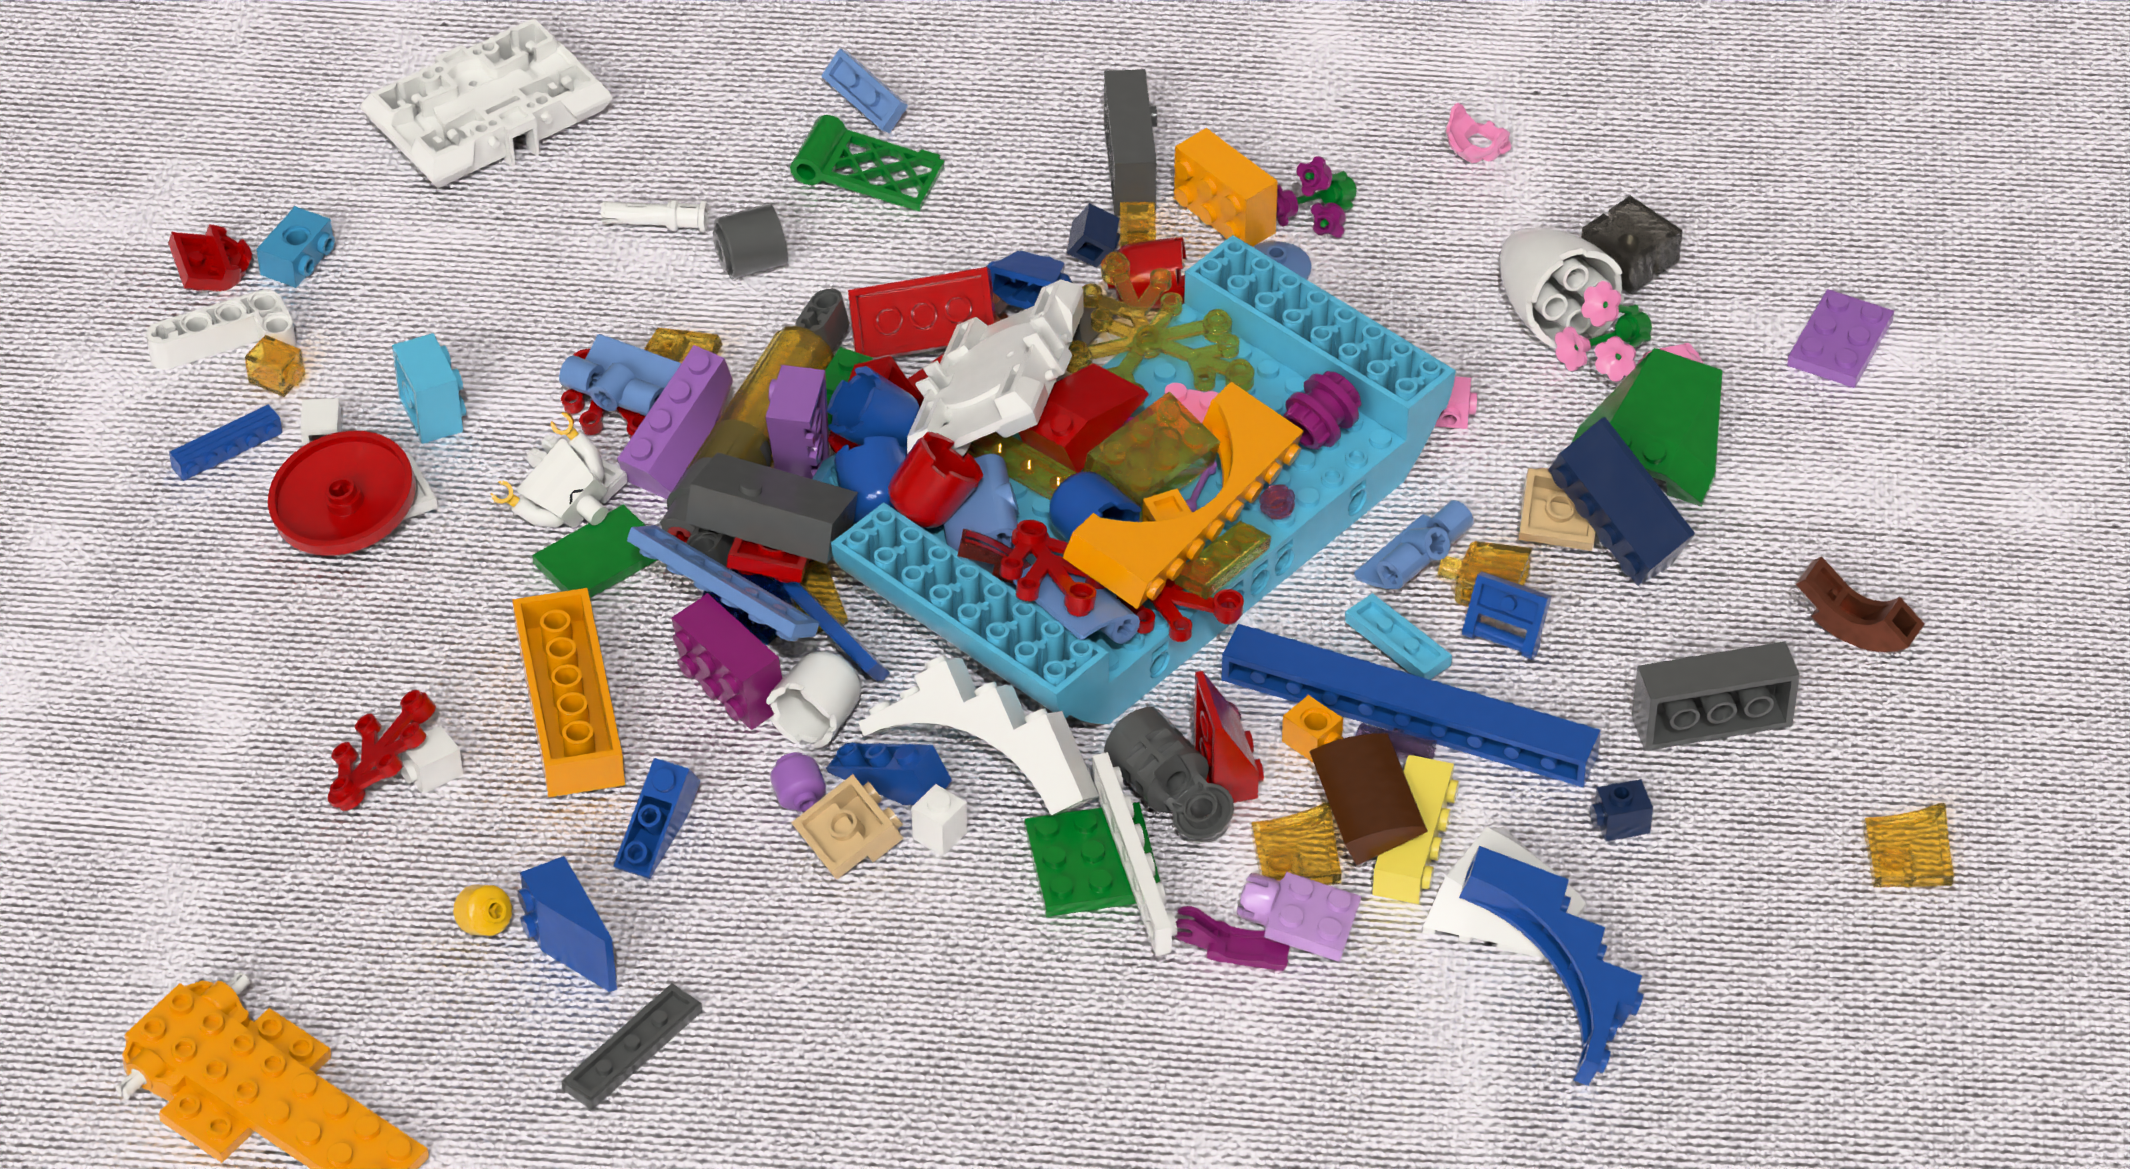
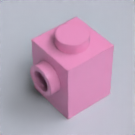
[1434,376,1477,429]

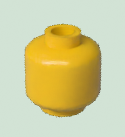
[453,884,512,936]

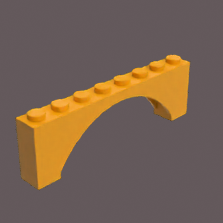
[1062,382,1304,609]

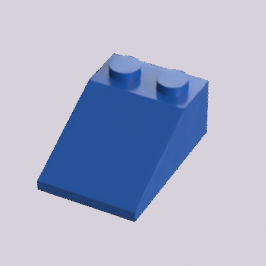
[517,856,617,992]

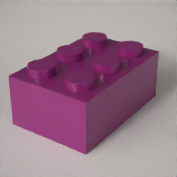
[672,593,783,730]

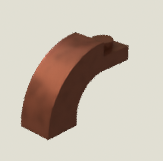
[1796,556,1925,652]

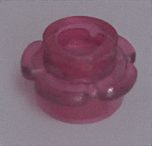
[1259,484,1295,520]

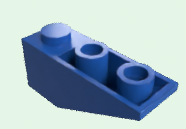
[826,743,952,805]
[613,758,701,879]

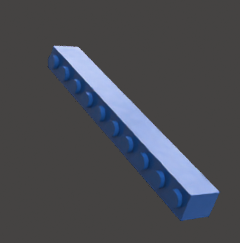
[1221,624,1601,788]

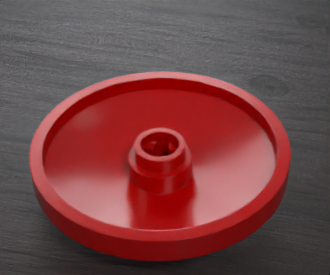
[268,431,416,556]

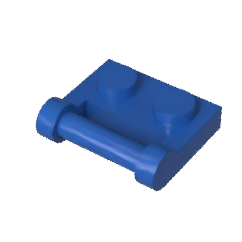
[1462,572,1552,660]

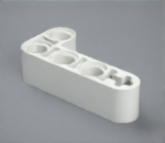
[146,289,297,370]

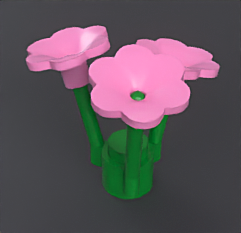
[1555,281,1652,382]

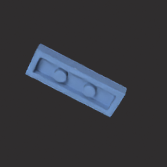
[821,48,909,134]

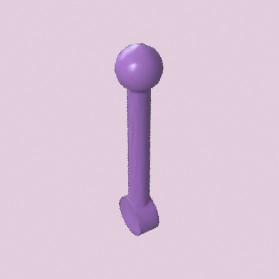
[1185,459,1217,512]

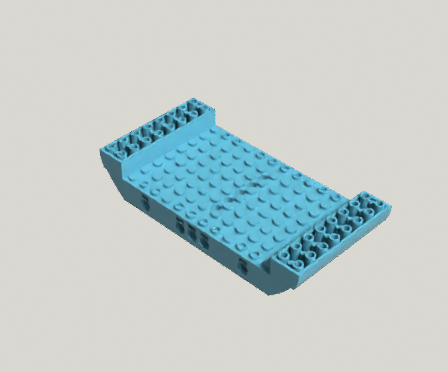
[831,235,1456,724]

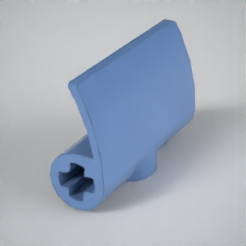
[559,334,681,416]
[944,454,1020,553]
[1354,500,1474,589]
[1013,555,1140,644]

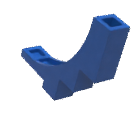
[1459,846,1644,1086]

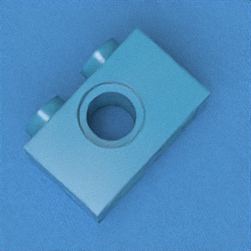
[256,206,335,288]

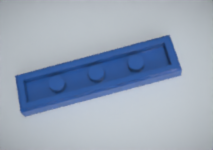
[772,577,890,682]

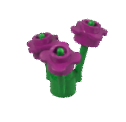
[1276,156,1357,238]

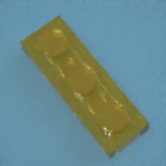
[1175,521,1271,599]

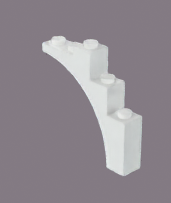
[858,655,1099,815]

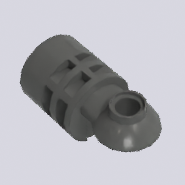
[1104,707,1234,841]

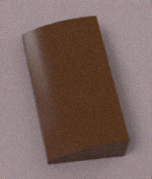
[1309,733,1428,865]

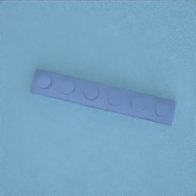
[627,525,820,641]

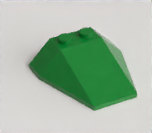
[1572,348,1723,507]

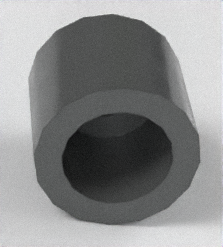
[713,203,788,279]

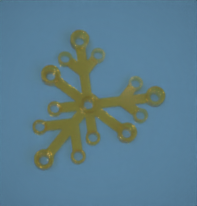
[1066,252,1254,406]

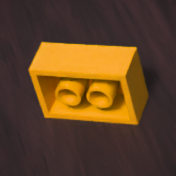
[1174,128,1278,247]

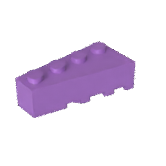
[765,365,830,479]

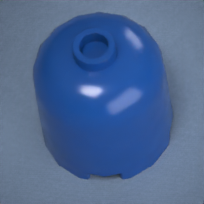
[827,366,920,447]
[834,436,907,524]
[1049,472,1142,543]

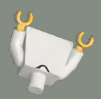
[490,412,608,528]

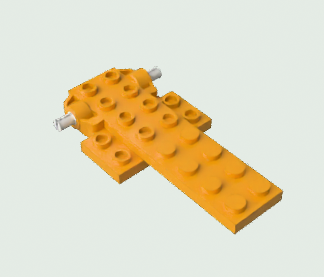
[116,972,429,1169]

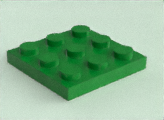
[1024,802,1160,917]

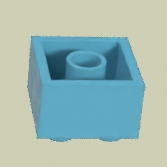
[392,333,466,444]

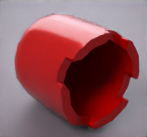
[1106,237,1187,310]
[888,431,983,529]

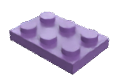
[1787,289,1894,388]

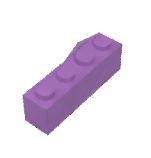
[617,345,733,499]

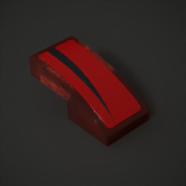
[957,528,1031,584]

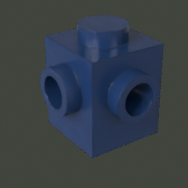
[1066,203,1120,268]
[1590,779,1653,842]

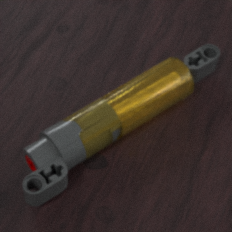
[660,288,850,567]

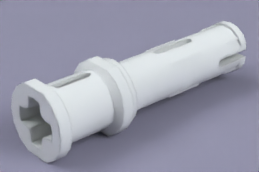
[601,199,709,232]

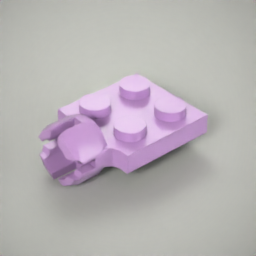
[1237,872,1362,962]

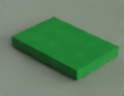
[532,504,658,598]

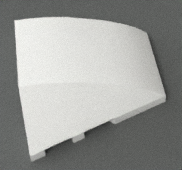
[1422,827,1586,959]

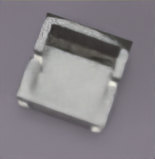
[1581,195,1683,294]

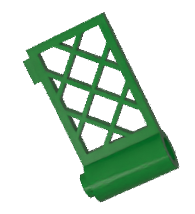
[790,115,945,212]

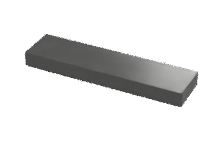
[561,983,702,1110]

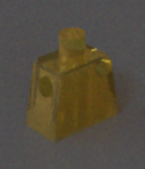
[1438,541,1532,607]

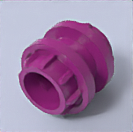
[1283,371,1361,450]

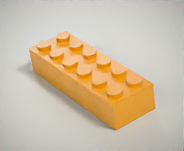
[512,588,625,797]

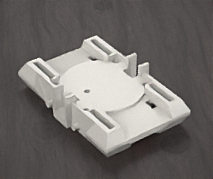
[360,18,613,188]
[907,280,1084,456]

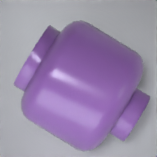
[770,752,826,812]

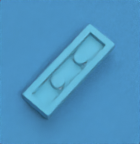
[1345,593,1452,680]

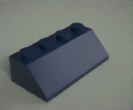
[1548,417,1695,586]

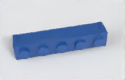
[169,404,282,481]

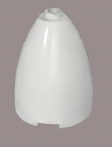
[1500,227,1624,348]

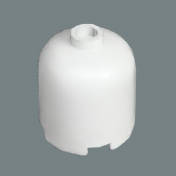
[767,651,861,748]

